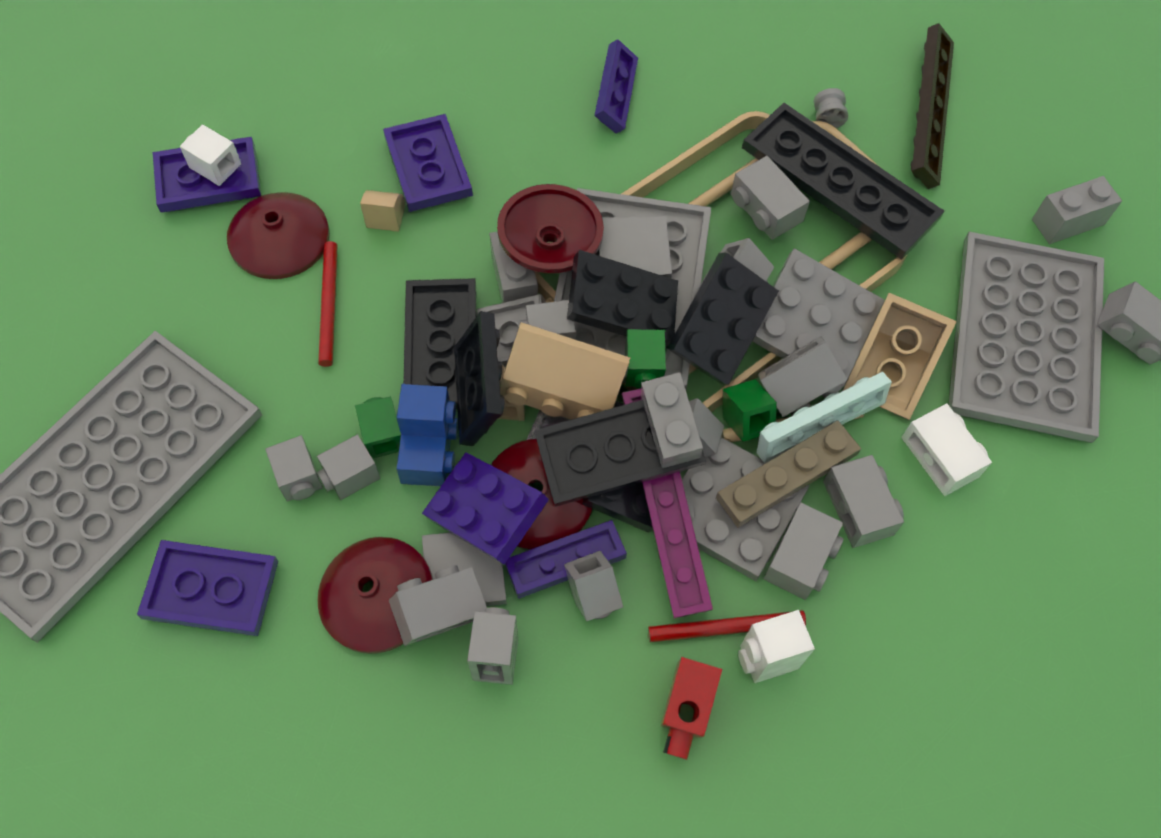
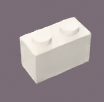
[901,403,992,496]
[738,610,815,683]

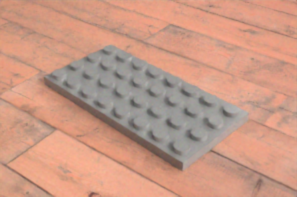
[0,331,262,643]

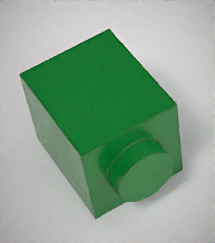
[625,329,666,389]
[723,379,777,442]
[355,396,401,459]

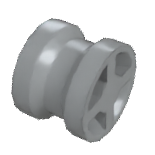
[813,88,848,128]

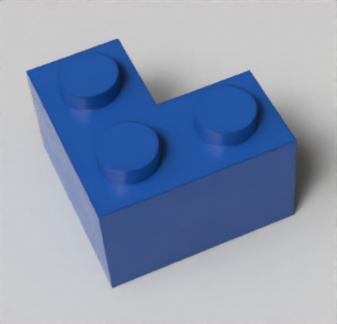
[396,384,458,486]

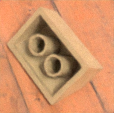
[500,322,630,420]

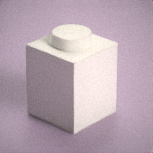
[180,124,241,186]

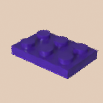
[383,114,473,212]
[152,136,261,213]
[422,452,549,565]
[137,540,278,636]

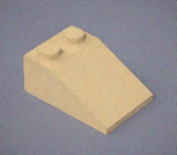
[843,293,957,420]

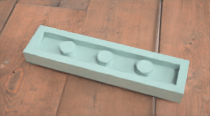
[757,372,892,463]

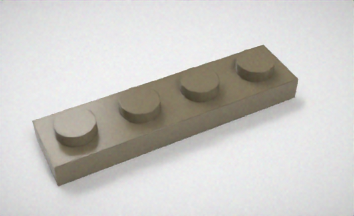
[716,420,861,528]

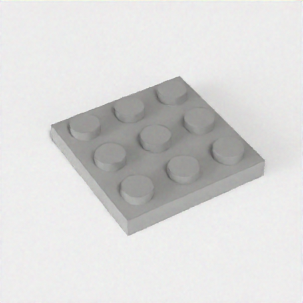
[752,248,885,388]
[682,437,810,581]

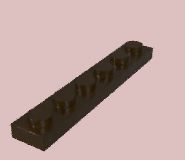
[911,23,954,189]

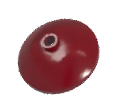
[497,184,604,273]
[227,192,330,279]
[491,438,593,550]
[317,537,433,654]

